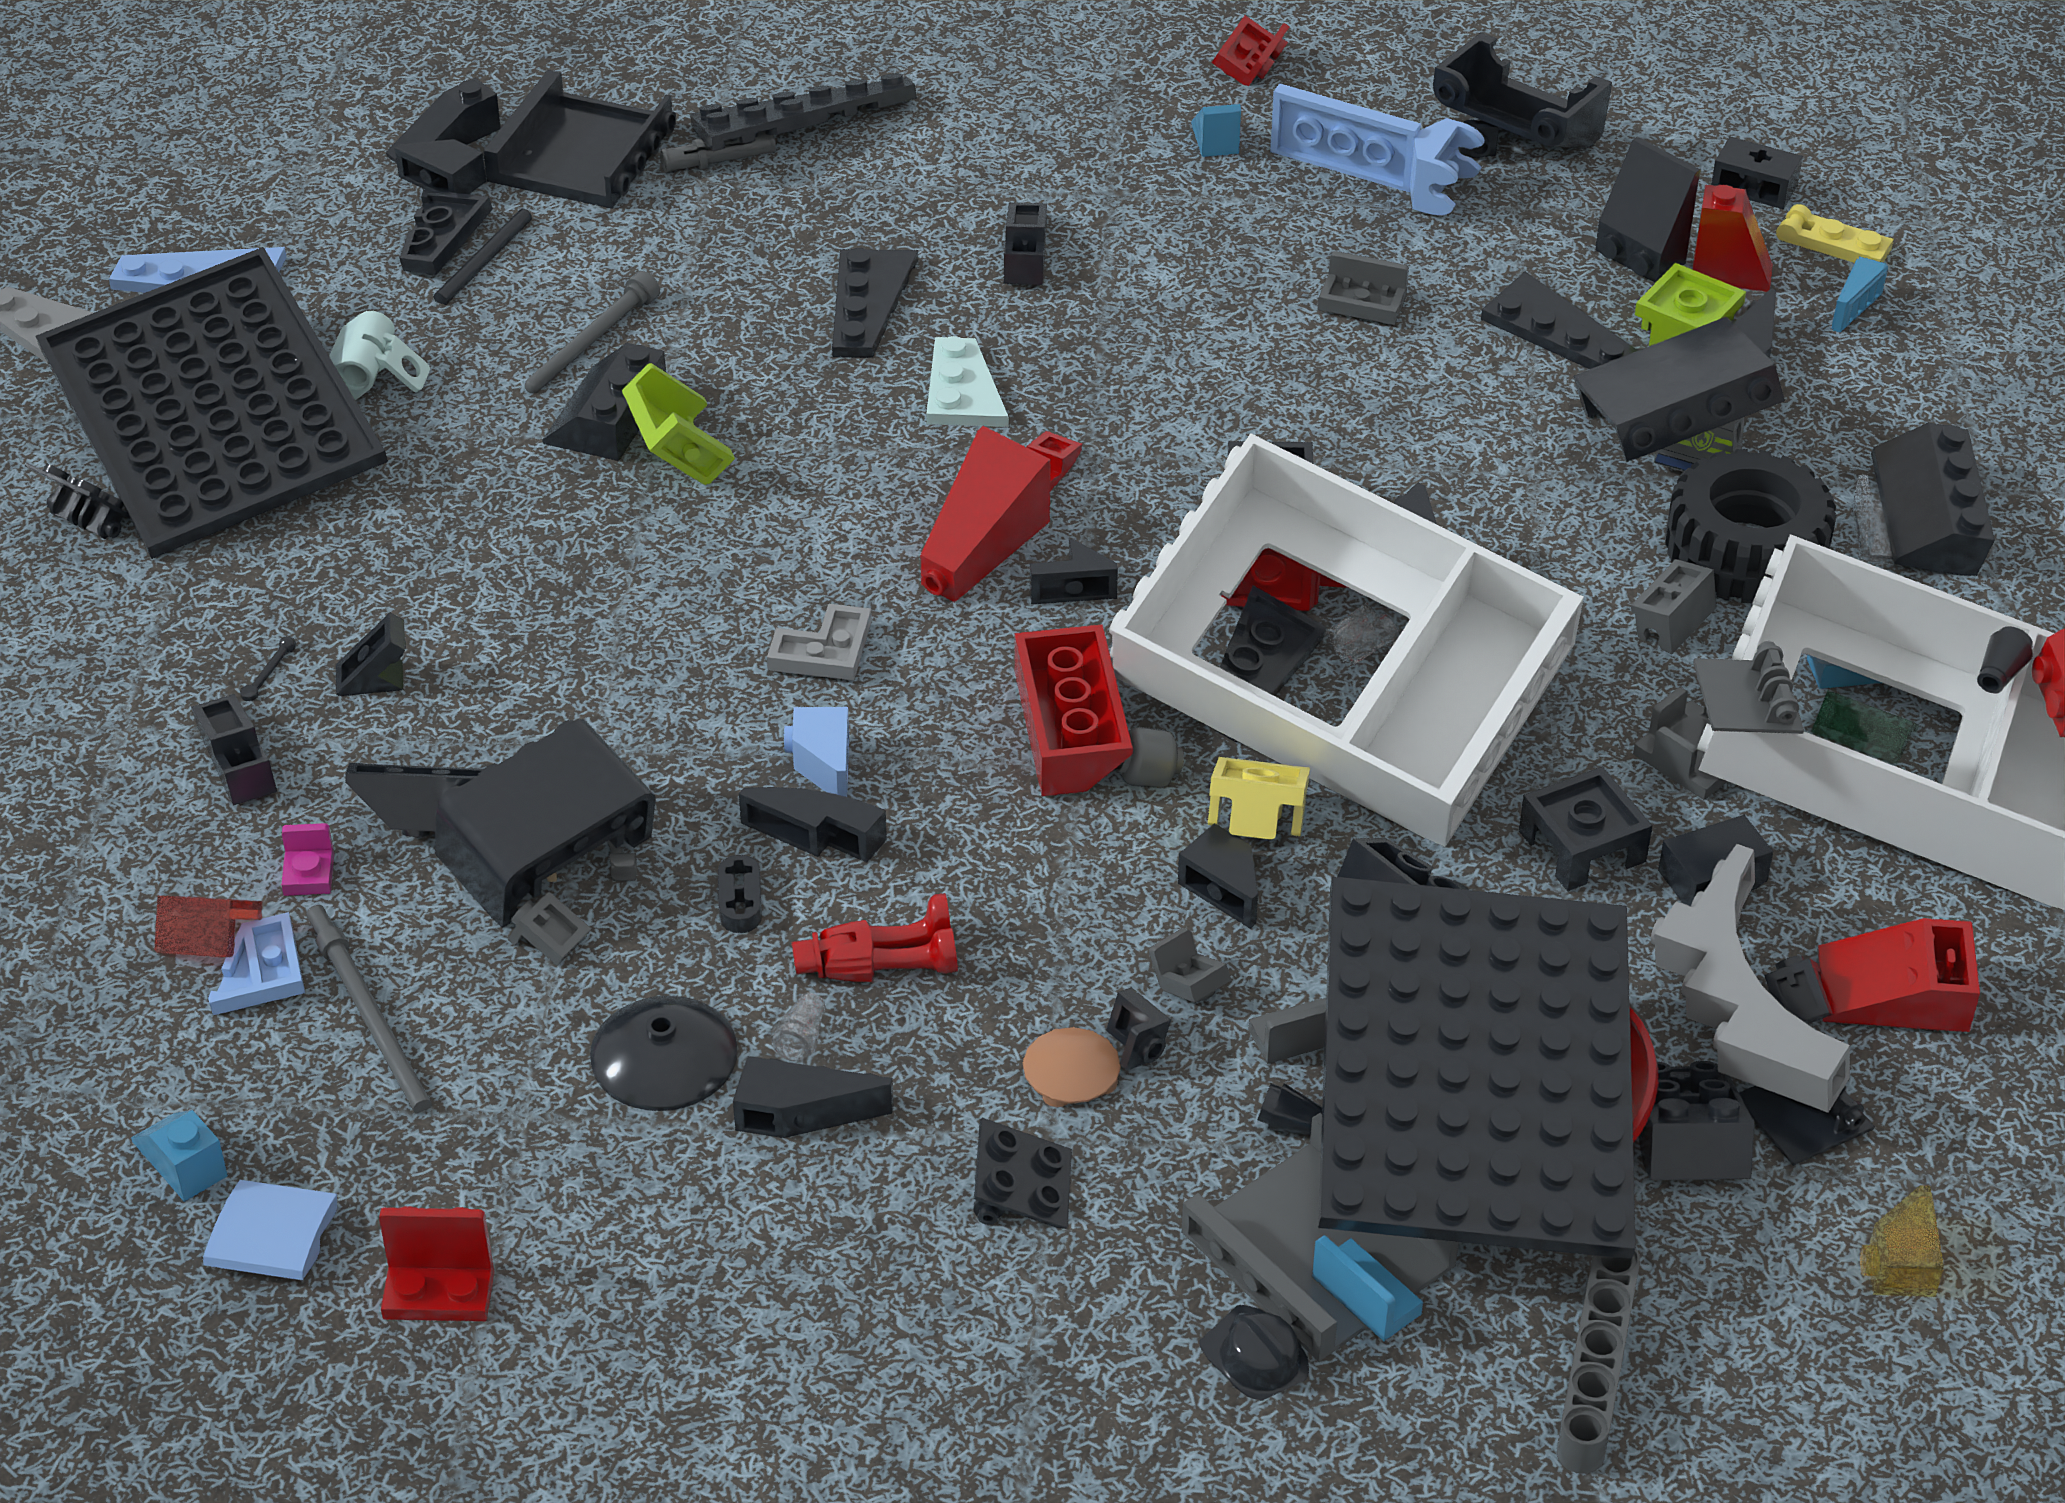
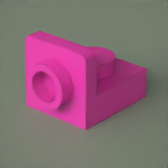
[281,823,334,896]

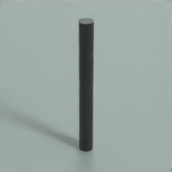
[433,208,532,305]

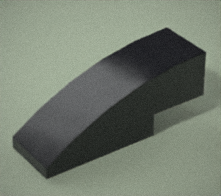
[1003,202,1047,285]
[191,694,278,806]
[739,787,887,863]

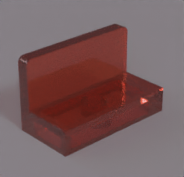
[154,895,263,957]

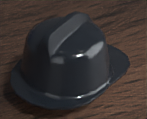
[1199,1305,1309,1401]

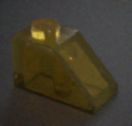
[1860,1185,1944,1297]

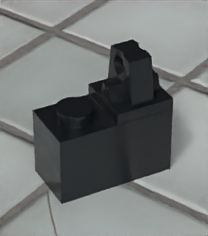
[1658,814,1774,925]

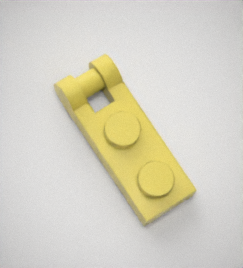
[1776,204,1894,263]

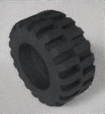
[1665,449,1837,603]

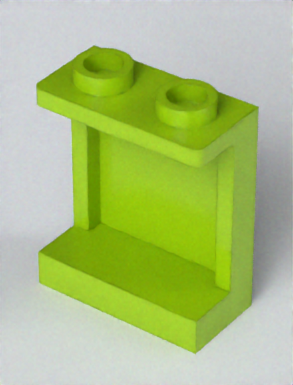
[622,363,735,485]

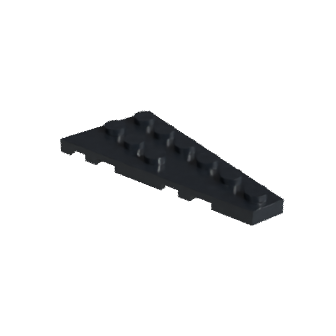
[690,73,917,152]

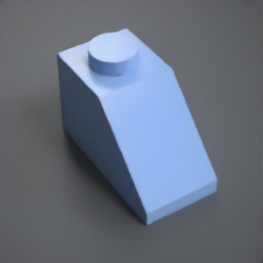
[784,707,849,797]

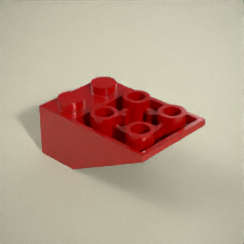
[1817,918,1980,1032]

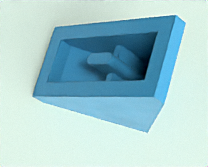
[1191,104,1241,157]

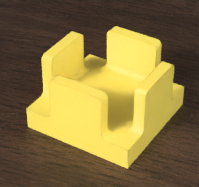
[1208,757,1310,839]

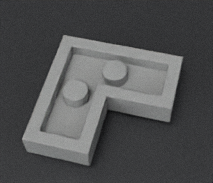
[767,604,872,680]

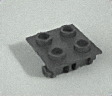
[1693,641,1804,734]

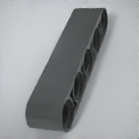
[1557,1249,1640,1474]

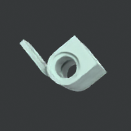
[329,311,430,400]

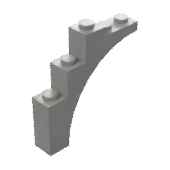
[1651,844,1850,1112]

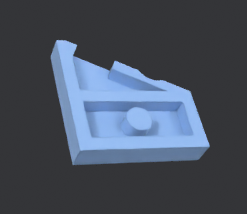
[208,912,305,1015]

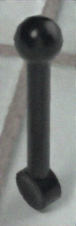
[240,636,296,701]

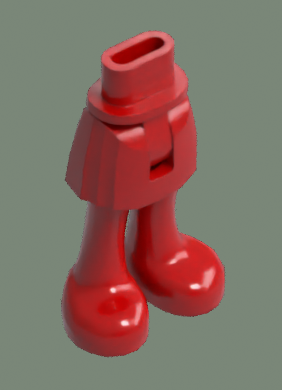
[791,893,958,982]

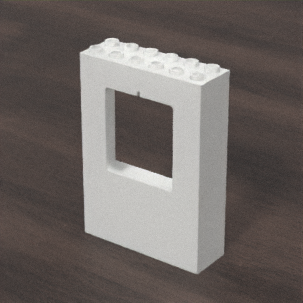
[1109,433,1584,847]
[1697,534,2065,910]

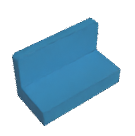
[1312,1235,1423,1341]

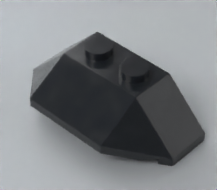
[345,763,483,837]

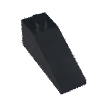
[386,78,501,164]

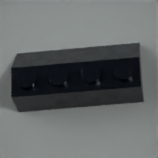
[1871,422,1995,576]

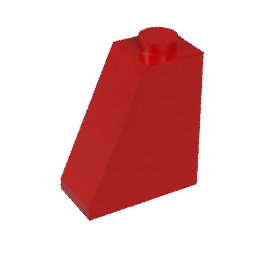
[1692,185,1773,292]

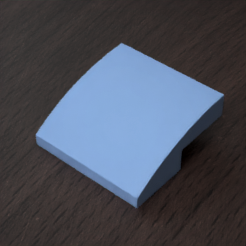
[203,1180,337,1280]

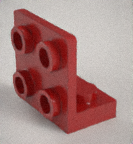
[379,1206,495,1321]

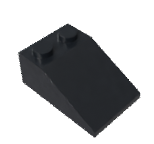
[1595,137,1700,283]

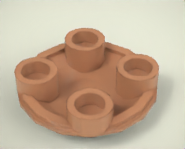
[1023,1027,1121,1107]

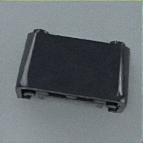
[1433,32,1612,149]

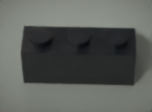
[542,343,666,461]

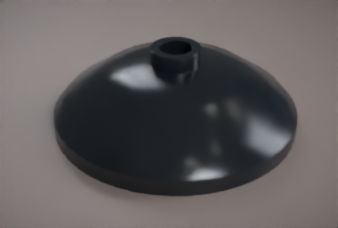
[590,996,737,1111]

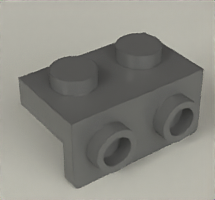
[1318,251,1409,325]

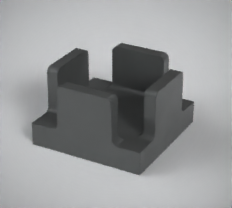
[1633,686,1728,800]

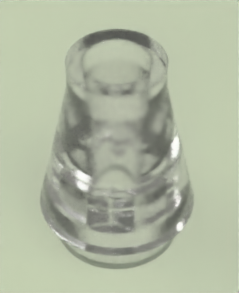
[771,993,826,1061]

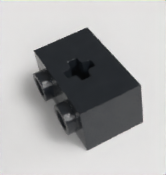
[1711,136,1803,210]

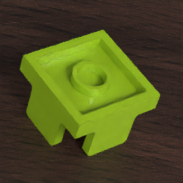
[1635,263,1746,346]

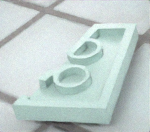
[926,336,1009,427]

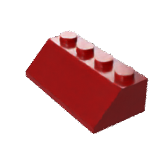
[1014,624,1133,796]

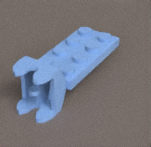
[1270,84,1484,215]

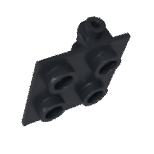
[25,462,130,539]
[1739,1085,1875,1166]
[973,1117,1072,1229]

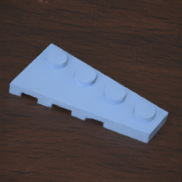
[109,247,286,293]

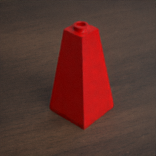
[920,426,1050,603]

